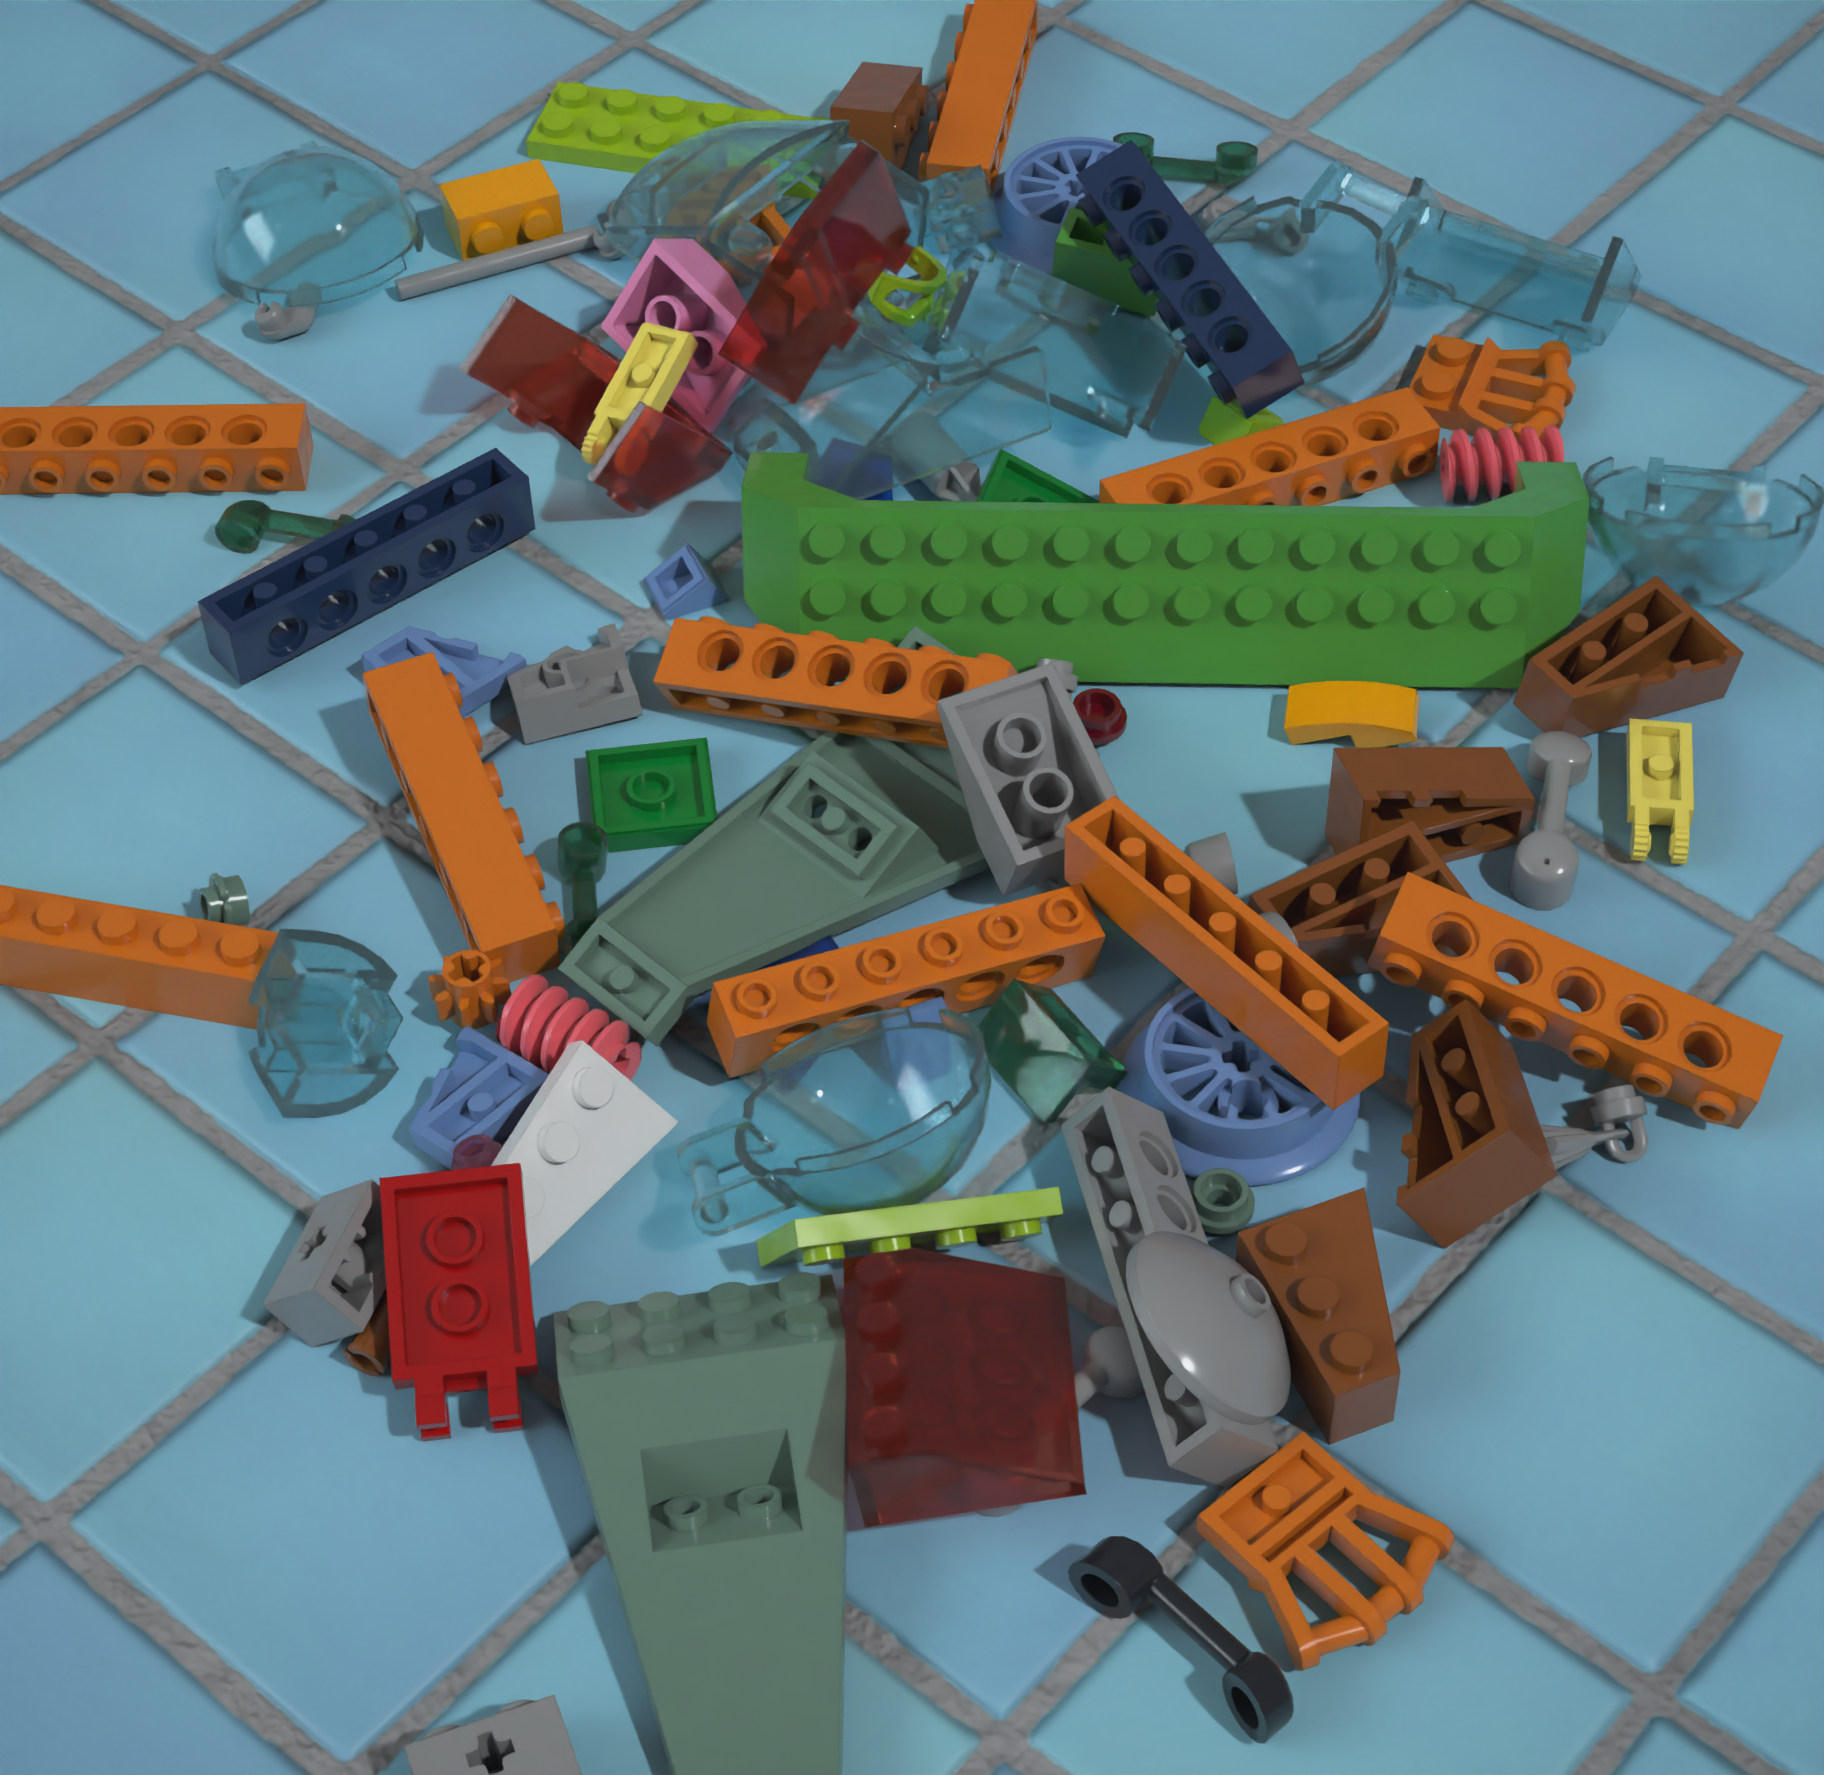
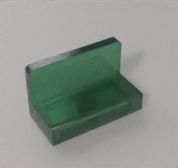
[970,979,1128,1124]

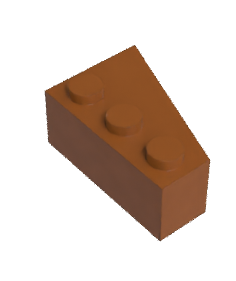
[1235,1187,1401,1445]

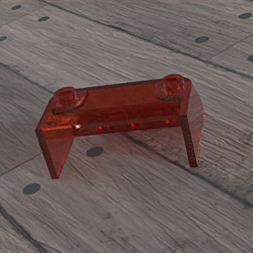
[718,140,915,405]
[460,294,733,513]

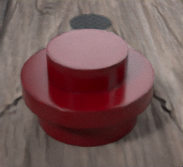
[1073,688,1127,745]

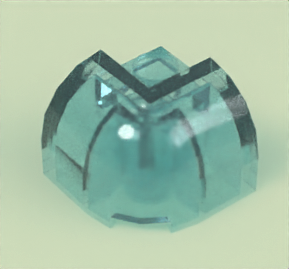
[248,929,404,1118]

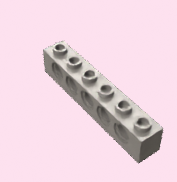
[1061,1086,1279,1488]

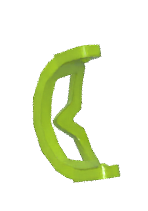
[851,246,947,327]

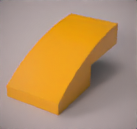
[1284,681,1420,748]

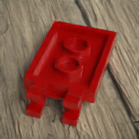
[379,1163,539,1442]

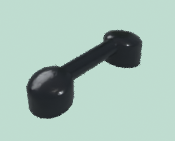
[1068,1536,1294,1744]

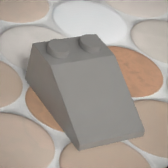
[937,662,1119,896]

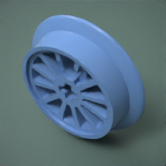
[984,137,1122,278]
[1118,988,1360,1186]

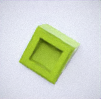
[1198,396,1285,445]

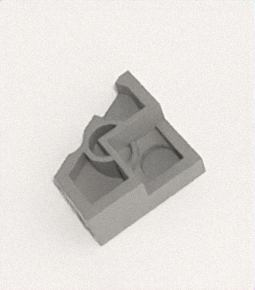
[507,623,643,745]

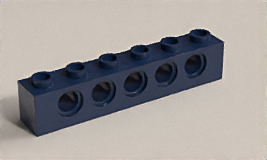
[1076,139,1305,419]
[198,448,536,685]

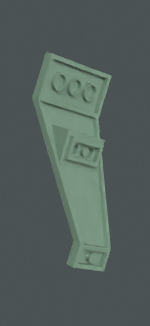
[558,626,1101,1047]
[553,1272,850,1775]

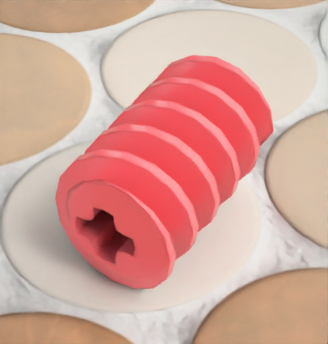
[1440,425,1564,502]
[496,974,642,1081]

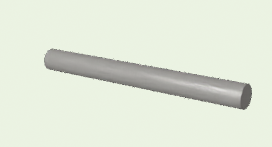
[394,224,600,300]

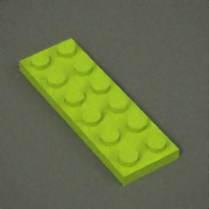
[526,82,830,201]

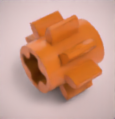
[428,949,512,1029]

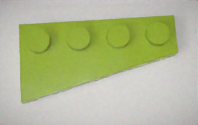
[756,1187,1063,1267]

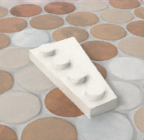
[491,1040,679,1266]

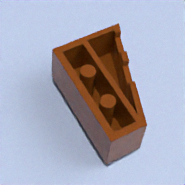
[827,62,930,214]
[1513,576,1744,737]
[1325,747,1535,863]
[1247,820,1473,977]
[1396,999,1558,1249]

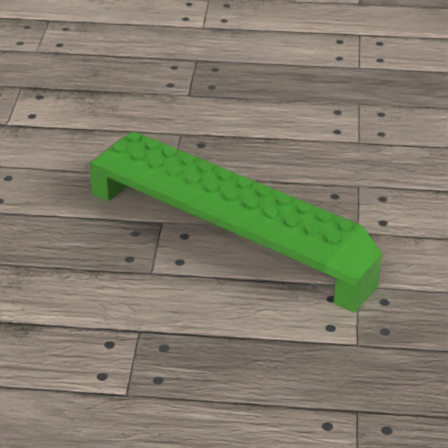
[741,452,1590,688]

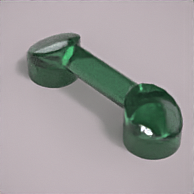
[1113,132,1258,185]
[215,500,356,554]
[557,822,609,959]

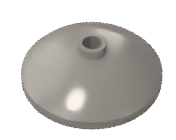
[1126,1231,1291,1425]

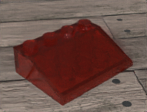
[843,1248,1087,1527]

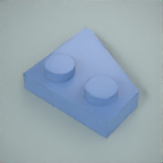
[361,626,527,717]
[409,1025,549,1170]

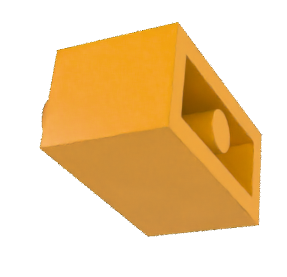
[439,159,563,261]

